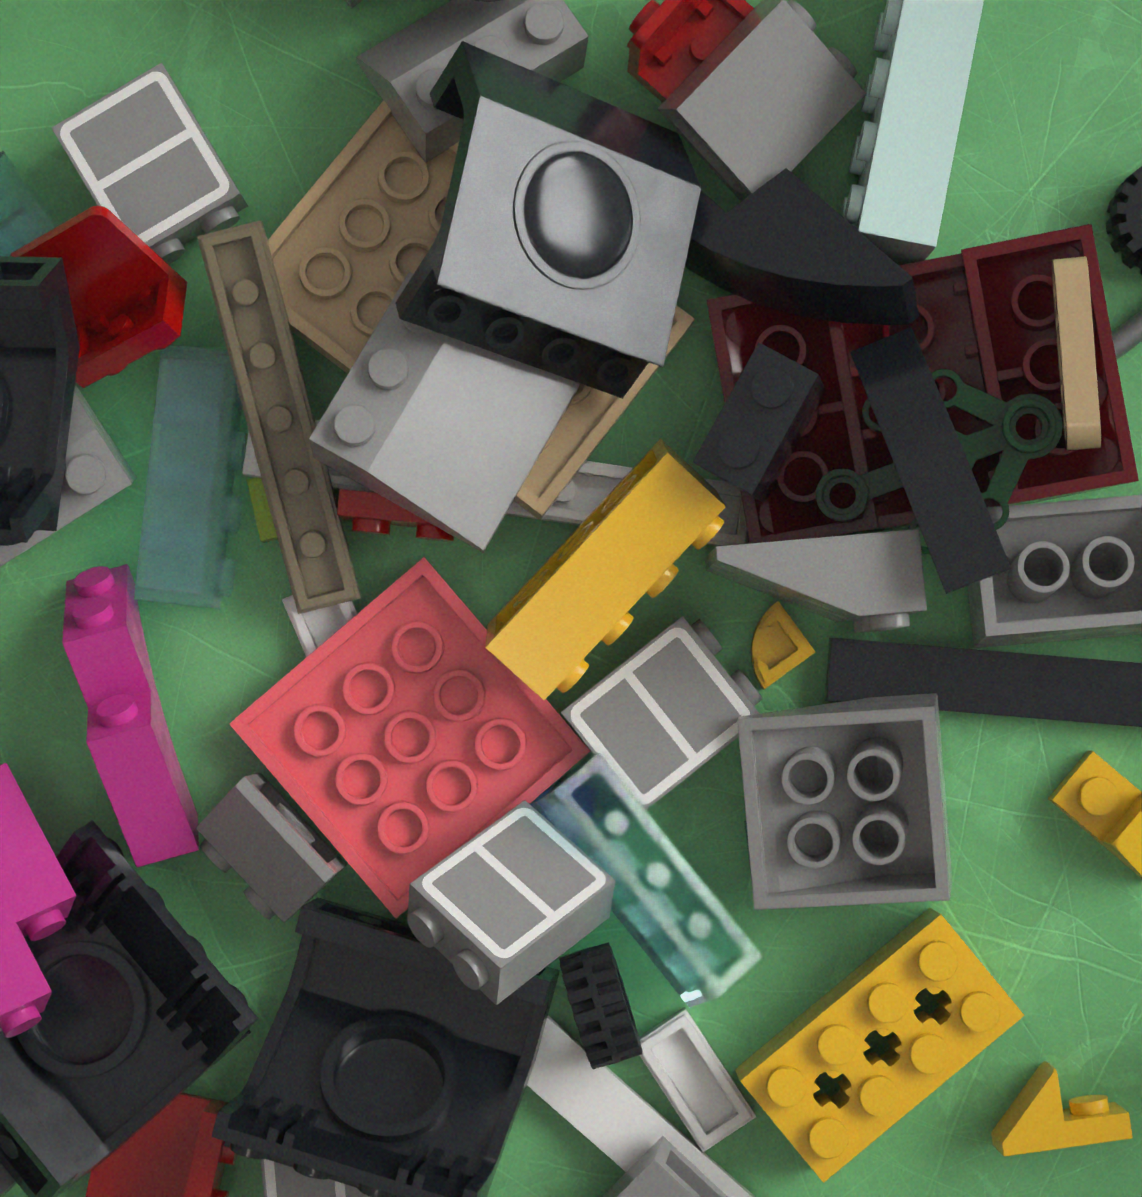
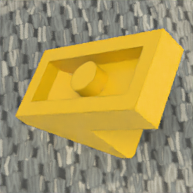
[1048,751,1142,878]
[991,1061,1133,1157]

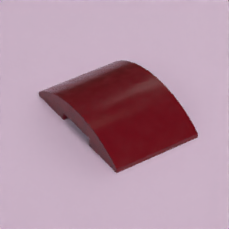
[706,224,1139,544]

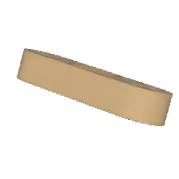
[1052,256,1101,450]

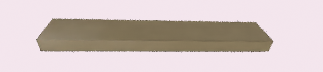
[197,220,361,614]

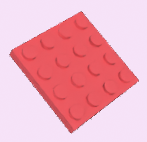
[229,557,591,919]

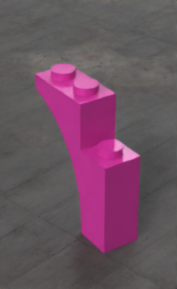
[62,564,199,867]
[0,763,76,1038]

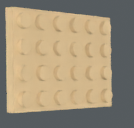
[268,100,695,520]

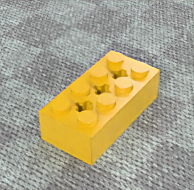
[485,438,726,700]
[735,908,1025,1183]

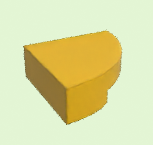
[751,601,815,689]

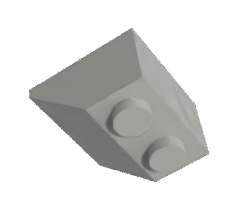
[196,773,347,923]

